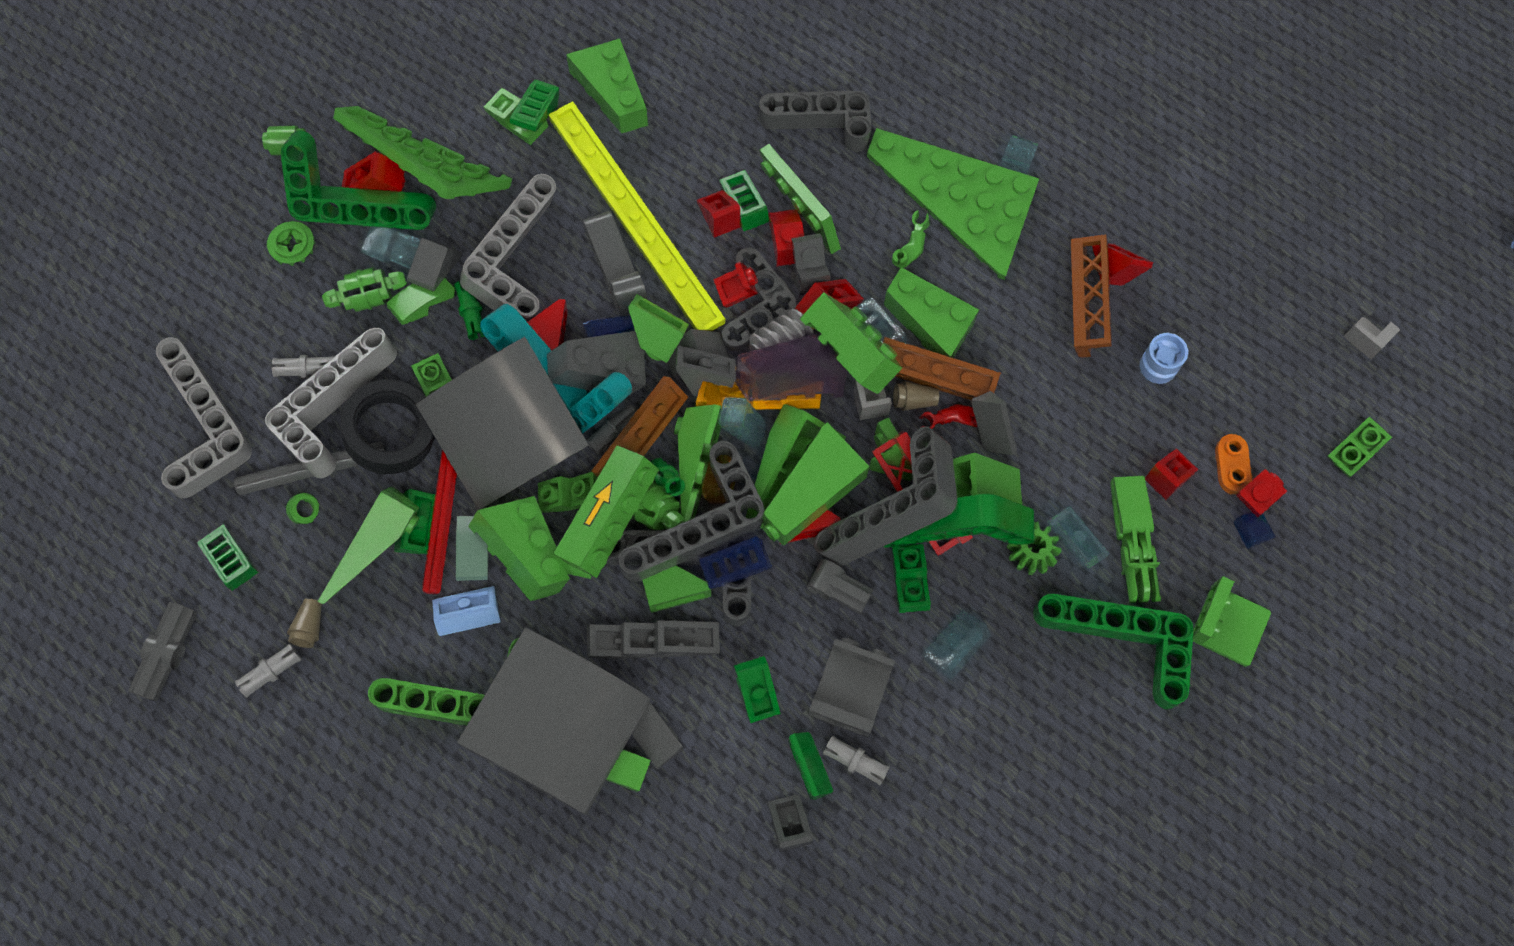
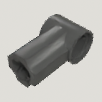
[806,559,873,615]

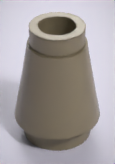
[893,381,939,411]
[287,599,322,648]

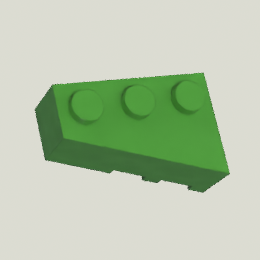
[884,267,979,358]

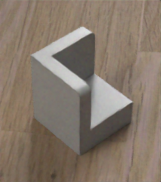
[1343,317,1400,359]
[853,381,892,420]

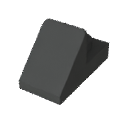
[791,233,830,295]
[675,345,736,397]

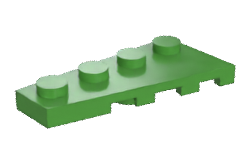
[760,144,841,254]

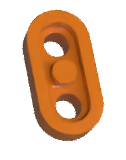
[1215,434,1252,495]

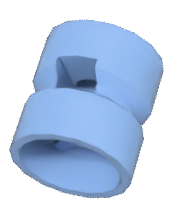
[1139,333,1188,384]

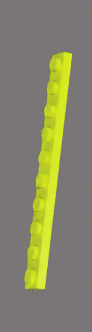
[549,101,725,331]

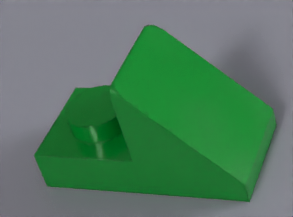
[734,656,781,723]

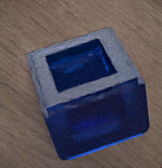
[1233,512,1276,549]

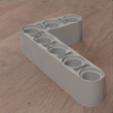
[460,174,556,322]
[265,328,397,478]
[156,337,252,498]

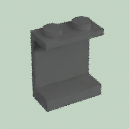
[808,638,895,738]

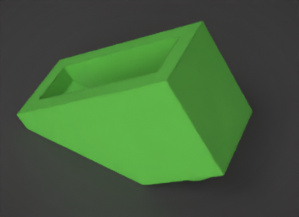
[628,294,689,363]
[642,565,711,613]

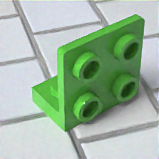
[1193,576,1271,667]

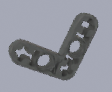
[722,248,796,351]

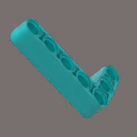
[480,304,632,434]

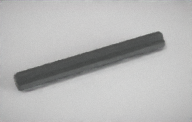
[234,441,386,495]

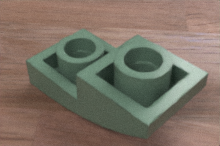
[456,516,489,581]

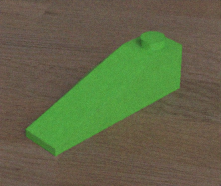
[745,404,846,529]

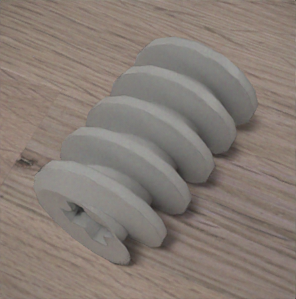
[749,309,815,370]

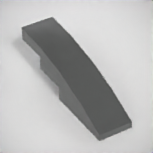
[587,620,720,659]

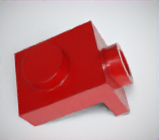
[713,262,758,308]
[1236,469,1287,517]

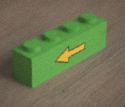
[553,445,659,578]

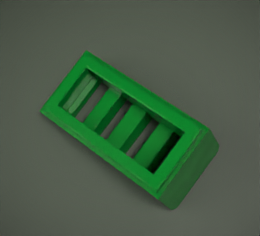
[509,80,559,132]
[719,170,769,231]
[197,524,259,591]

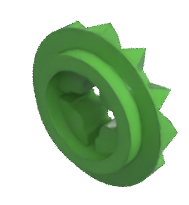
[267,221,316,266]

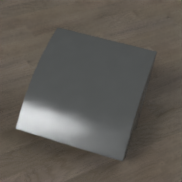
[416,337,589,510]
[457,628,651,815]

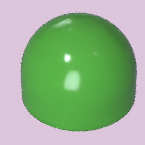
[286,493,319,524]

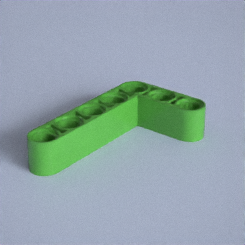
[368,638,518,726]

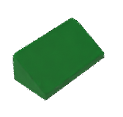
[394,489,435,554]
[788,732,833,800]

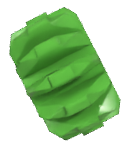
[1007,522,1061,575]

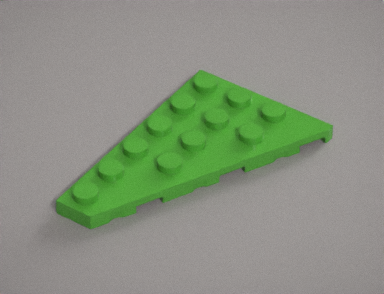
[867,128,1039,280]

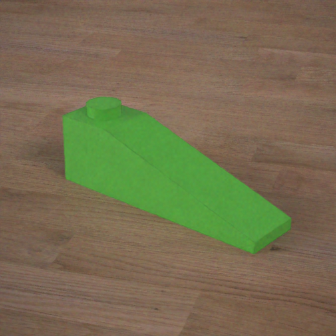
[674,404,722,521]
[318,486,420,604]

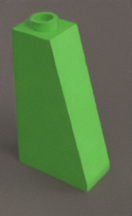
[763,422,870,546]

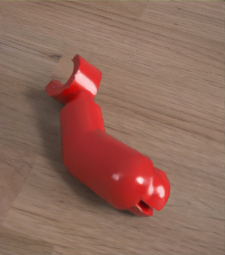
[919,404,978,429]

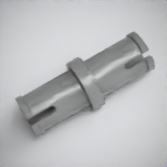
[272,355,335,378]
[235,643,302,698]
[823,736,890,785]

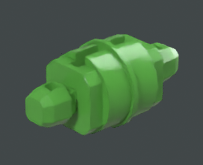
[322,267,407,312]
[633,482,686,530]

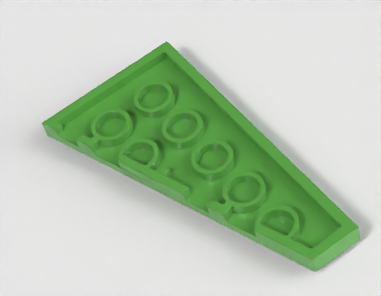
[333,106,512,199]

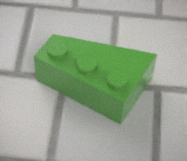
[566,39,648,134]
[800,292,902,394]
[468,496,570,601]

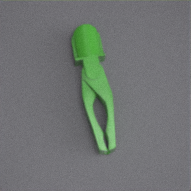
[1110,476,1161,603]

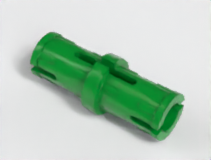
[454,281,485,340]
[651,458,685,496]

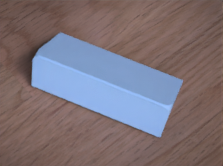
[432,586,501,636]

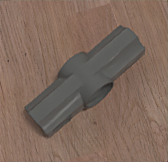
[128,602,197,702]

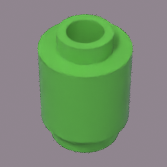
[262,126,306,155]

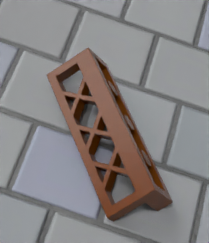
[1071,234,1112,357]
[883,337,1001,401]
[591,376,688,477]

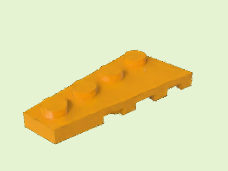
[696,367,824,410]

